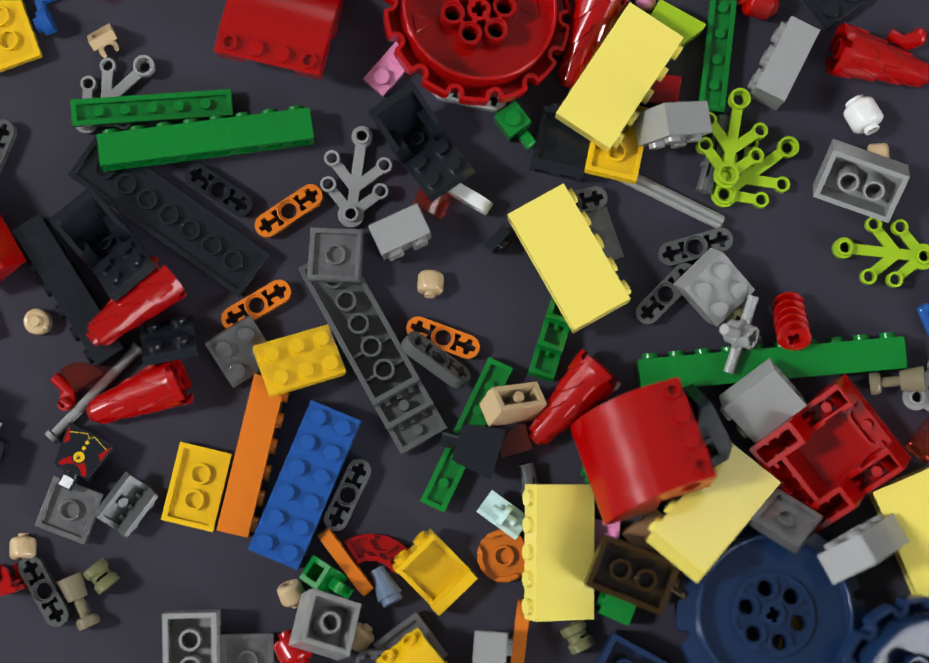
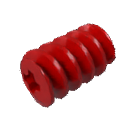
[771,291,811,351]

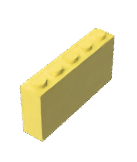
[555,2,684,152]
[508,183,631,333]
[646,442,781,583]
[868,467,929,597]
[522,484,595,622]

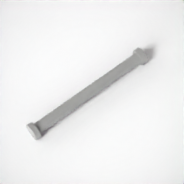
[45,341,142,444]

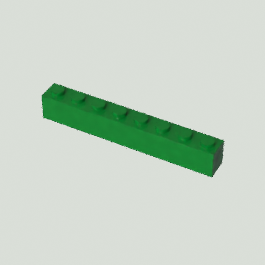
[96,105,314,172]

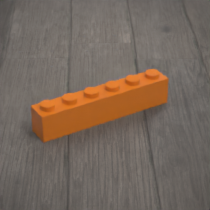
[217,374,290,538]

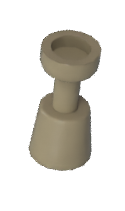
[869,366,926,395]
[56,571,101,631]

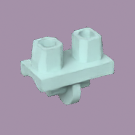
[476,490,525,540]

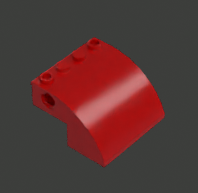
[214,0,345,81]
[749,374,912,533]
[569,377,717,526]

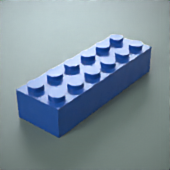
[248,400,362,570]

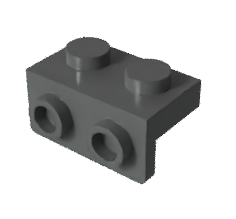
[94,471,158,538]

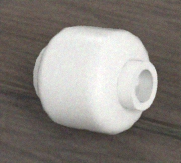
[843,94,883,135]

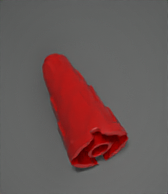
[557,0,628,89]
[825,22,929,87]
[85,255,187,346]
[528,348,622,446]
[86,359,194,424]

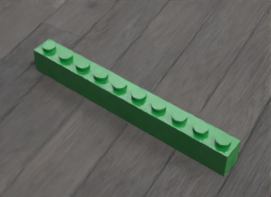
[636,332,907,388]

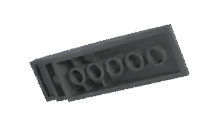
[298,263,448,455]

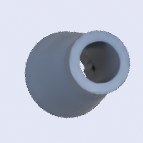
[370,566,403,608]

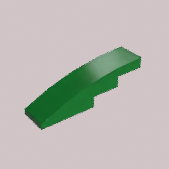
[527,297,570,382]

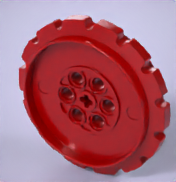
[383,0,571,106]

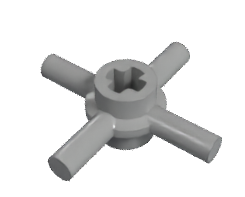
[719,295,762,374]

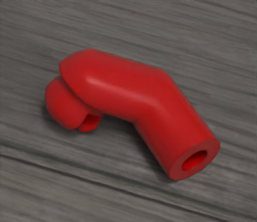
[886,28,927,50]
[50,372,77,412]

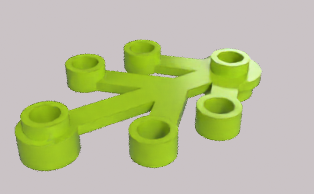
[695,88,768,189]
[711,136,799,209]
[832,217,929,288]

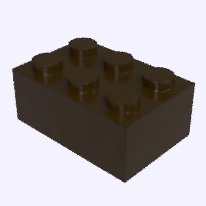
[584,532,680,616]

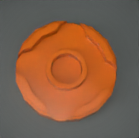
[477,529,525,582]

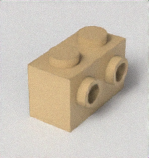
[479,381,547,427]

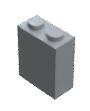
[719,358,807,444]

